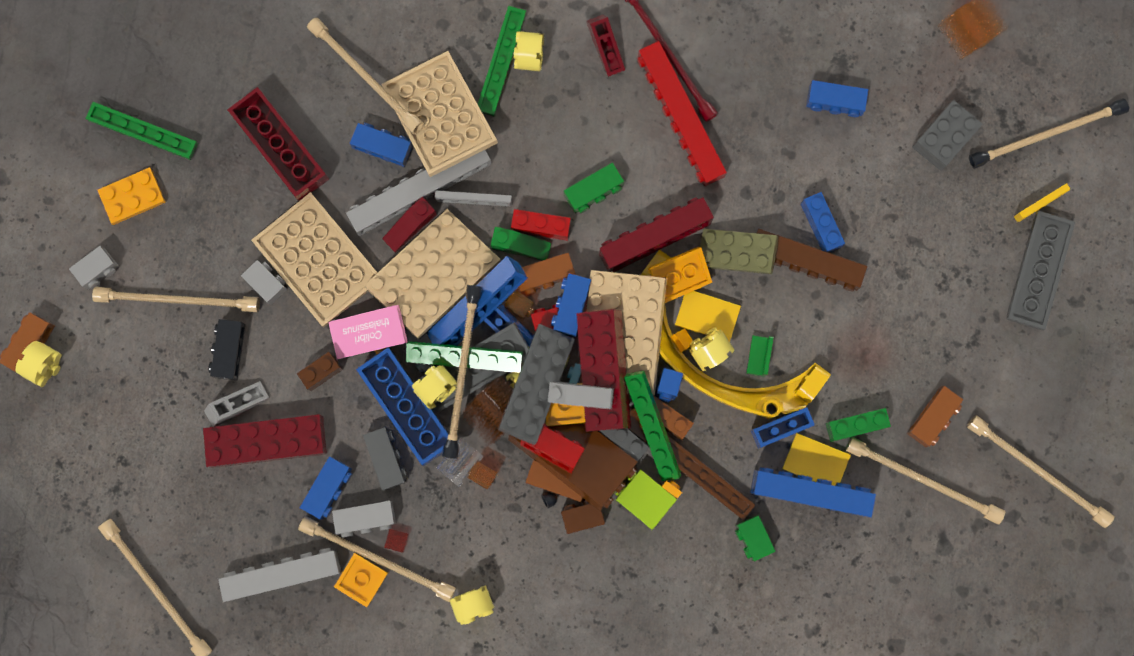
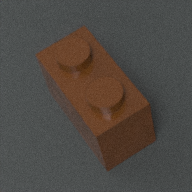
[296,352,343,391]
[561,501,605,534]

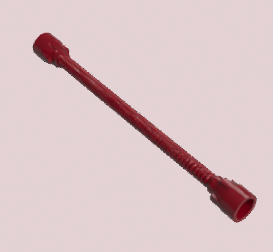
[625,0,718,122]

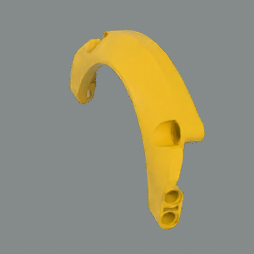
[641,250,831,418]

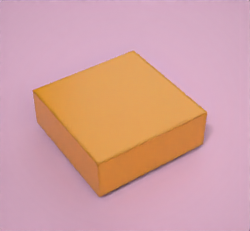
[671,328,693,353]

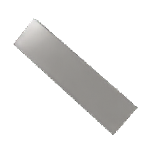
[435,191,512,207]

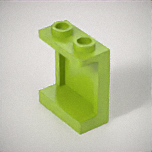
[615,470,677,530]

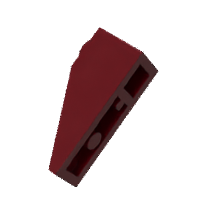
[586,14,625,77]
[382,197,437,253]

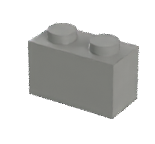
[69,246,119,290]
[241,260,287,305]

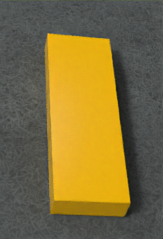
[1014,183,1070,222]

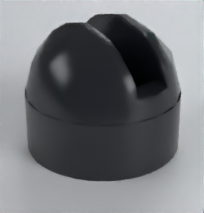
[541,492,557,508]

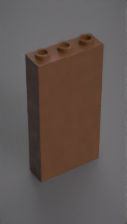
[508,418,638,511]

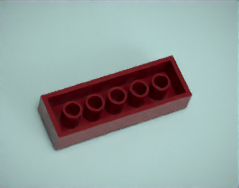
[227,87,329,201]
[599,197,714,272]
[576,309,631,431]
[203,414,327,468]

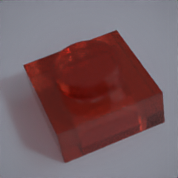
[384,529,409,553]

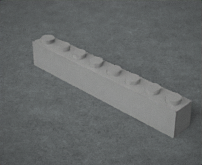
[346,150,492,236]

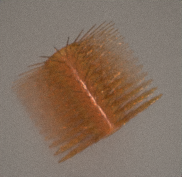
[938,0,1009,60]

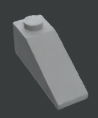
[204,381,269,427]
[548,382,613,409]

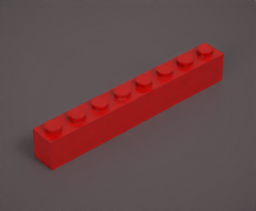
[637,41,727,187]

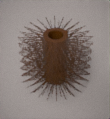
[461,376,513,446]

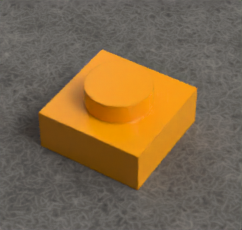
[661,480,682,499]

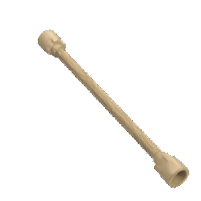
[307,18,424,134]
[92,287,260,312]
[967,415,1114,528]
[845,437,1005,525]
[298,516,456,602]
[98,519,213,656]

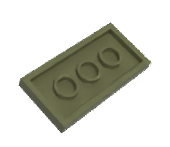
[700,229,779,275]

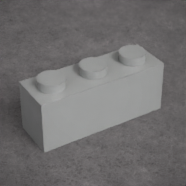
[332,501,396,537]

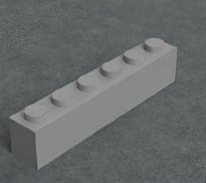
[218,547,342,602]

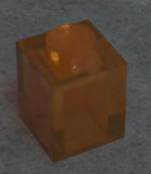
[504,290,535,320]
[467,461,498,490]

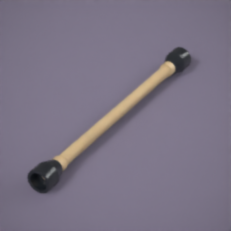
[969,98,1129,169]
[442,285,483,459]

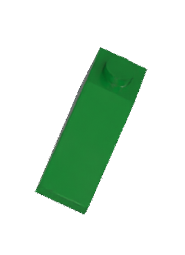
[491,227,551,261]

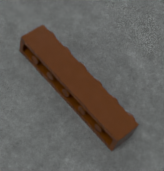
[756,228,868,292]

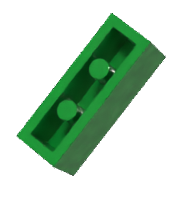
[564,162,624,214]
[825,408,891,442]

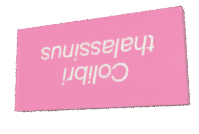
[328,305,408,359]

